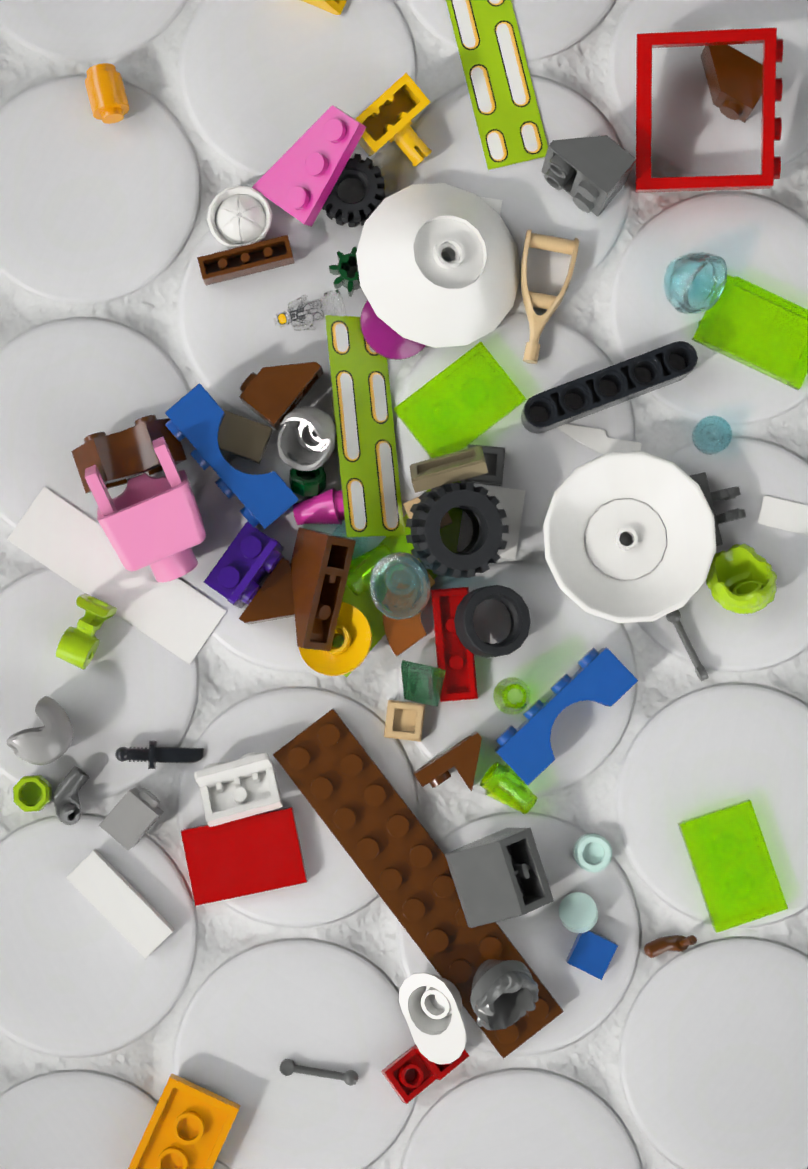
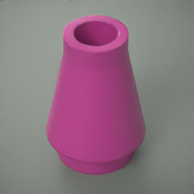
[293,488,345,525]

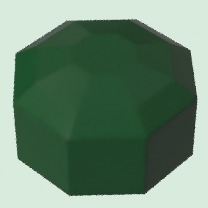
[289,466,326,497]

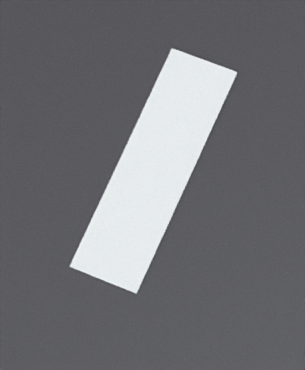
[7,487,226,665]

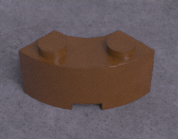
[71,415,187,493]

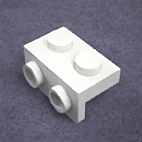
[194,752,283,827]

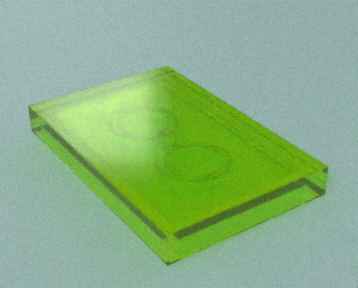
[393,342,526,459]
[677,799,788,933]

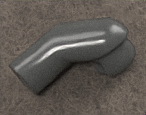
[53,766,89,825]

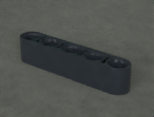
[521,341,698,434]

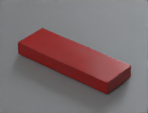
[431,587,478,702]

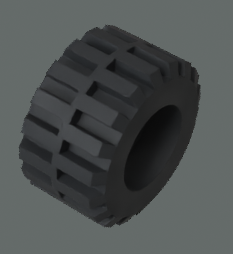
[406,482,509,578]

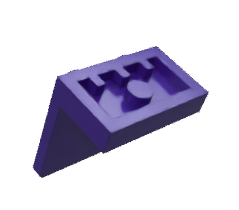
[204,522,285,609]

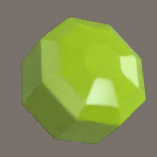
[13,775,52,812]

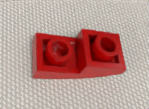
[381,1045,469,1104]

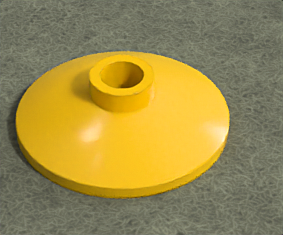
[299,602,372,676]

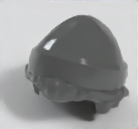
[470,959,539,1030]

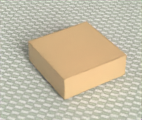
[384,700,426,742]

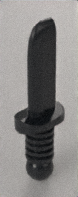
[115,741,204,769]

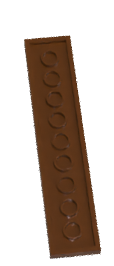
[273,709,564,1059]

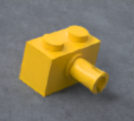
[356,73,432,167]

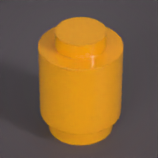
[85,63,129,124]

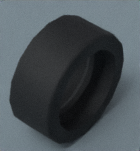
[454,585,531,658]

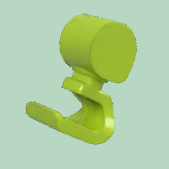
[56,593,117,670]

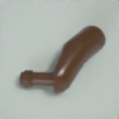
[644,935,697,958]

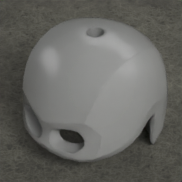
[277,407,337,471]
[7,696,73,765]

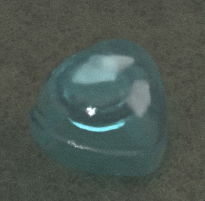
[663,252,727,314]
[370,552,431,620]

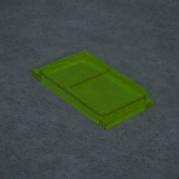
[692,273,808,390]

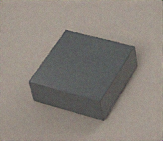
[465,444,505,486]

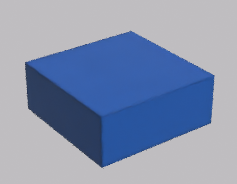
[566,930,618,980]

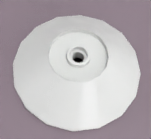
[356,183,521,348]
[543,451,716,623]

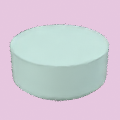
[573,833,612,872]
[559,892,598,933]

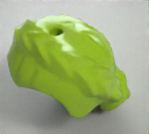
[706,543,777,614]

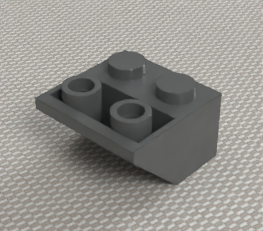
[541,135,636,217]
[445,828,554,928]

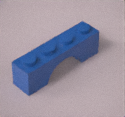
[165,383,299,529]
[494,647,638,785]

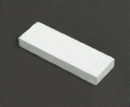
[66,849,175,959]

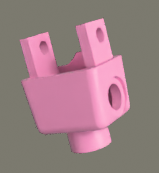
[85,437,206,582]

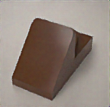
[414,731,482,791]

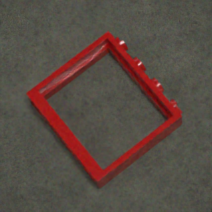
[636,27,783,193]

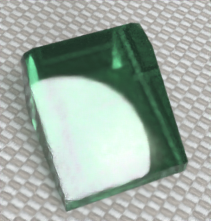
[401,660,446,707]

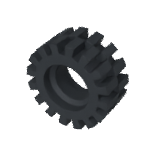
[322,153,385,227]

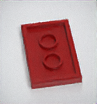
[181,807,308,906]

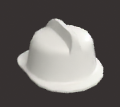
[399,973,467,1064]

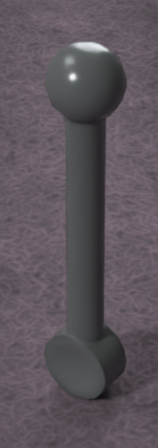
[666,610,709,681]
[280,1059,358,1086]

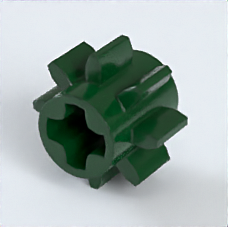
[329,247,362,297]

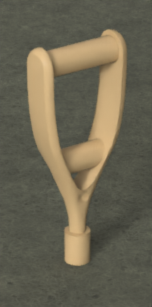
[521,229,579,364]

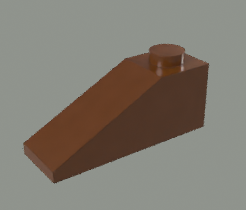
[290,527,356,651]

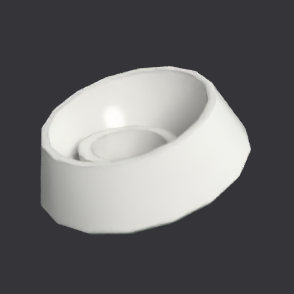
[207,185,272,248]

